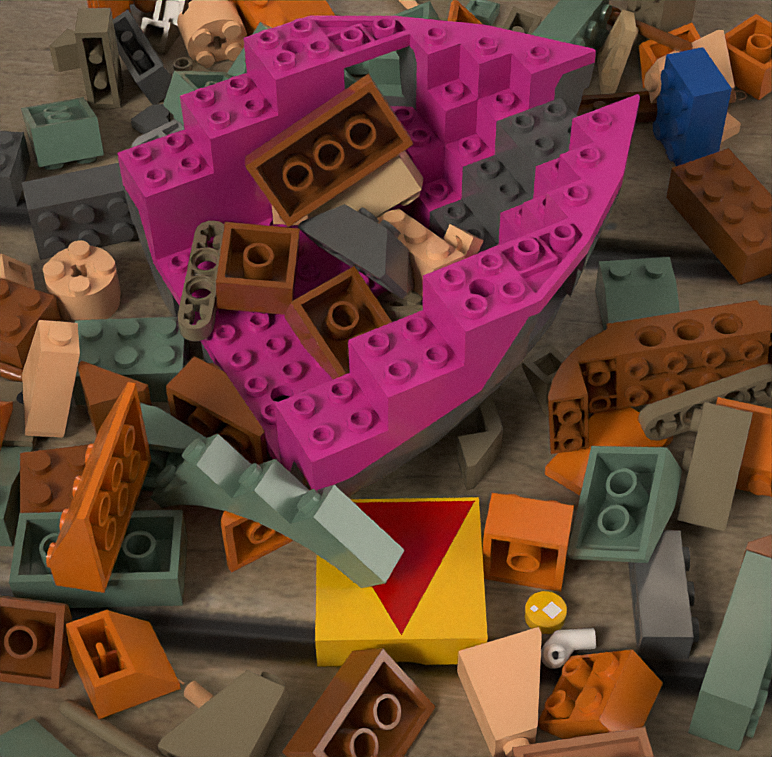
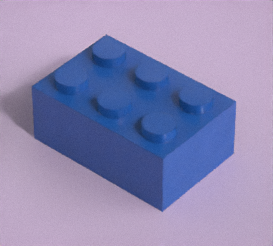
[653,47,732,166]

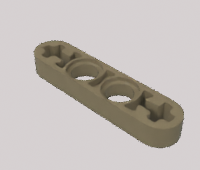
[178,220,224,341]
[638,364,772,441]

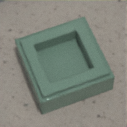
[465,0,500,26]

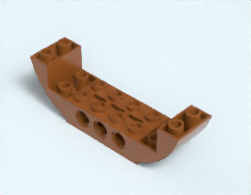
[548,300,772,454]

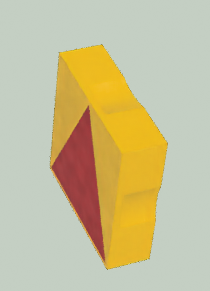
[315,497,488,667]

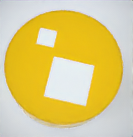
[524,591,567,634]

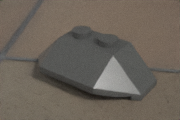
[297,204,415,299]

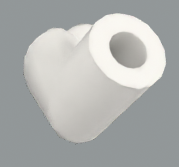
[541,628,596,669]

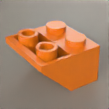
[66,610,181,719]
[538,649,663,739]

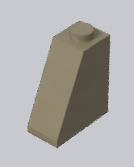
[157,670,292,757]

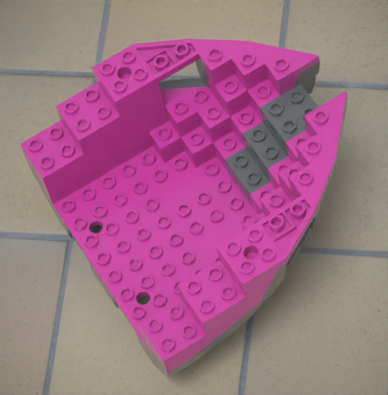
[117,15,640,497]

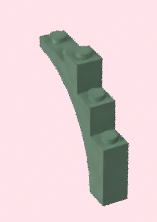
[150,434,404,588]

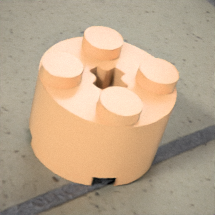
[177,0,247,68]
[43,240,121,323]

